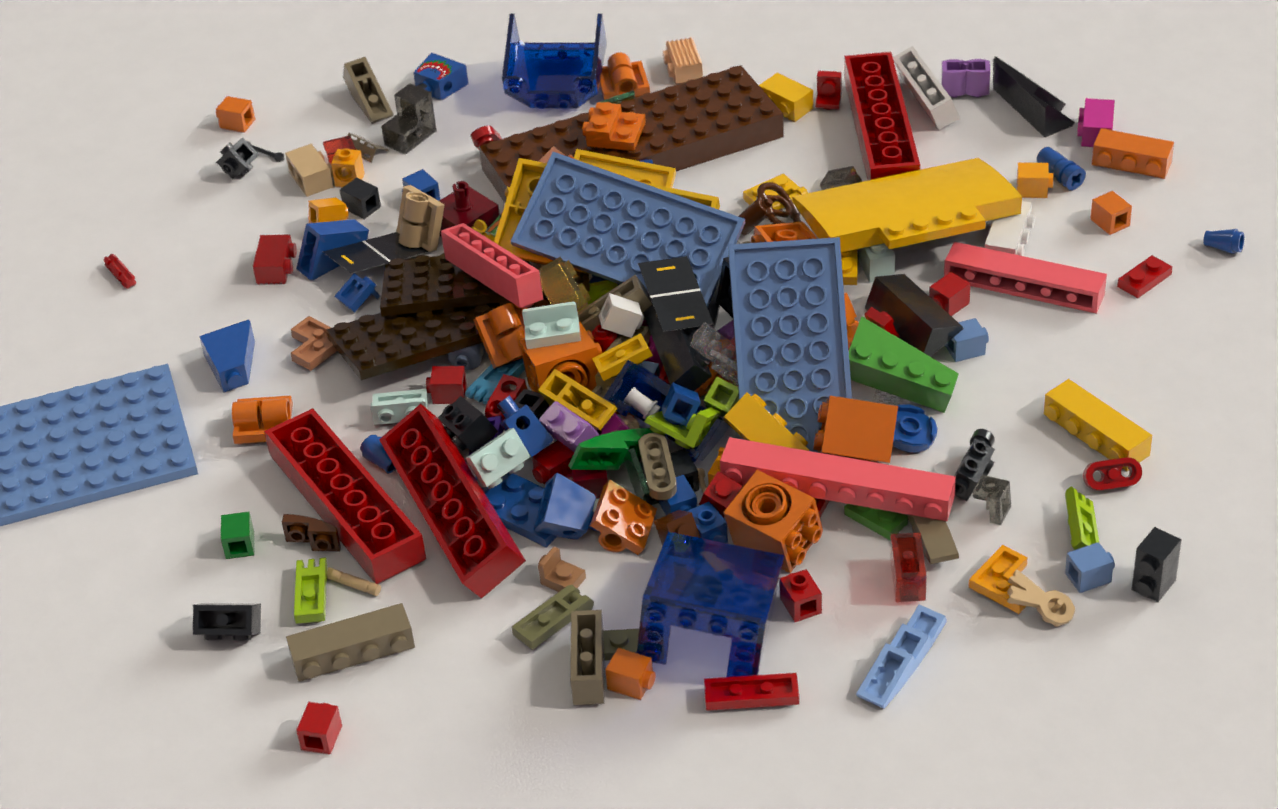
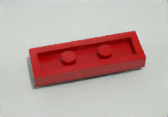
[704,673,799,711]

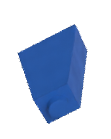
[296,219,369,280]
[199,319,255,393]

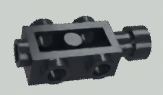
[954,429,995,501]

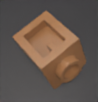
[538,547,586,592]

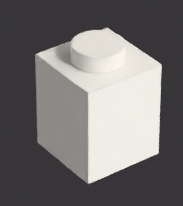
[599,293,643,338]

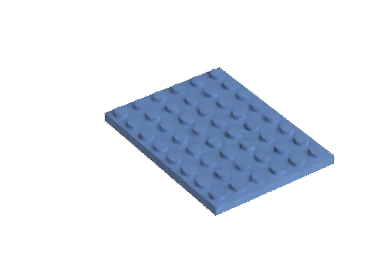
[0,364,198,526]

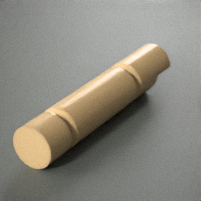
[327,567,381,596]

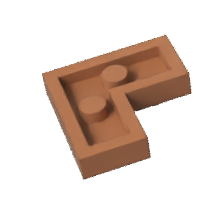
[291,316,337,371]

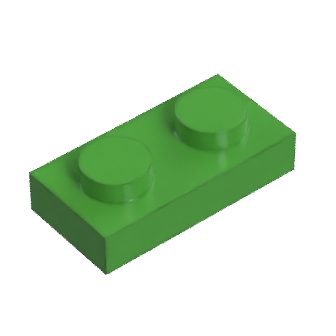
[844,504,908,540]

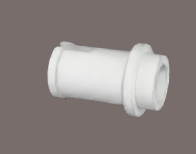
[624,387,661,419]

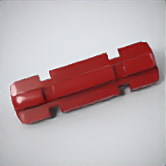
[103,254,136,288]

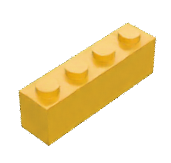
[1044,379,1153,471]

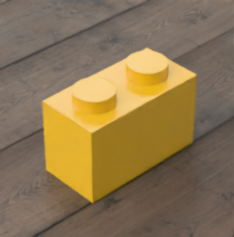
[759,73,813,122]

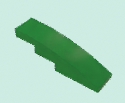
[568,428,665,470]

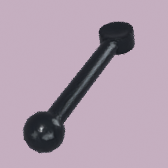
[247,141,284,162]

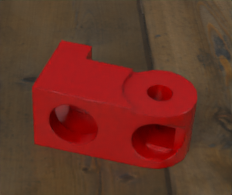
[485,374,527,420]

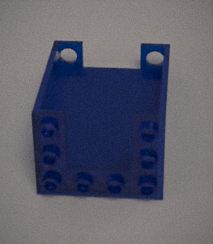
[637,532,784,677]

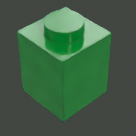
[221,511,254,559]

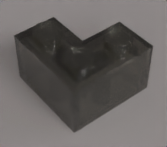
[381,83,437,155]

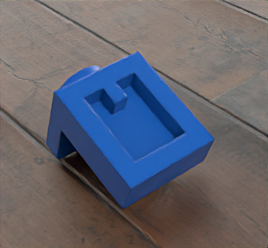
[334,273,381,313]

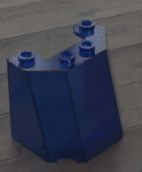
[502,13,607,109]

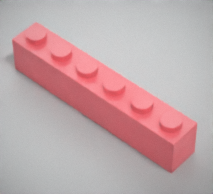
[441,223,543,308]
[944,242,1107,314]

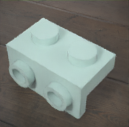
[371,389,428,425]
[465,428,531,489]

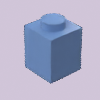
[945,318,989,362]
[1065,542,1115,593]

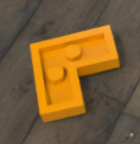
[969,545,1028,614]

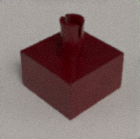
[439,181,500,237]

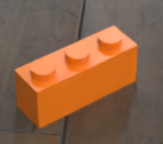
[1092,128,1174,179]

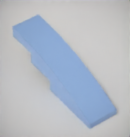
[856,605,947,709]

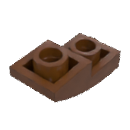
[282,514,341,552]

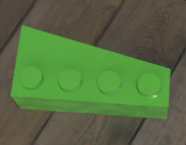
[849,316,959,413]

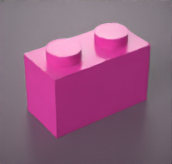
[1077,98,1115,147]

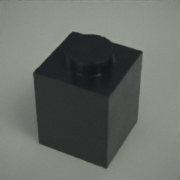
[340,177,381,219]

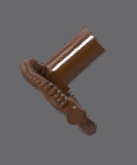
[738,182,801,235]

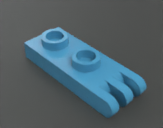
[465,358,525,405]

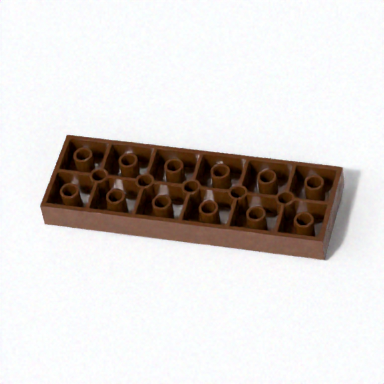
[479,65,784,203]

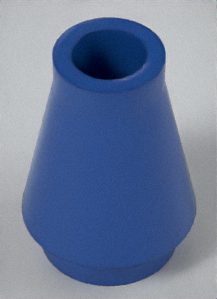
[1203,229,1245,254]
[360,435,396,474]

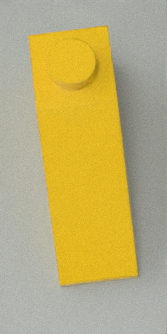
[538,369,617,430]

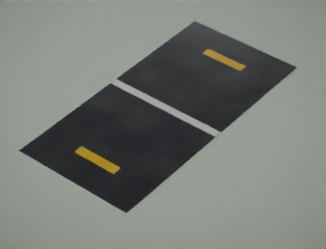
[323,232,429,274]
[638,256,714,332]

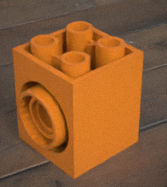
[519,322,602,406]
[813,396,898,465]
[723,470,823,573]

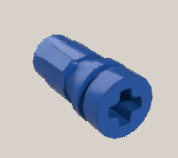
[1037,147,1086,190]

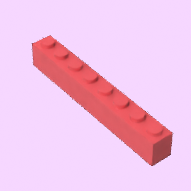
[720,437,956,521]

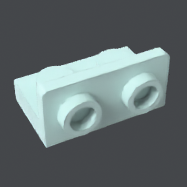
[522,302,581,349]

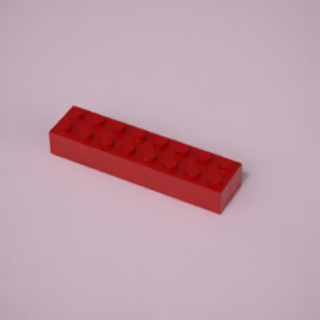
[844,52,920,180]
[379,404,526,598]
[264,408,427,584]

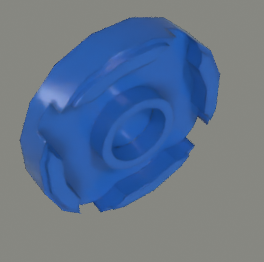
[893,404,938,452]

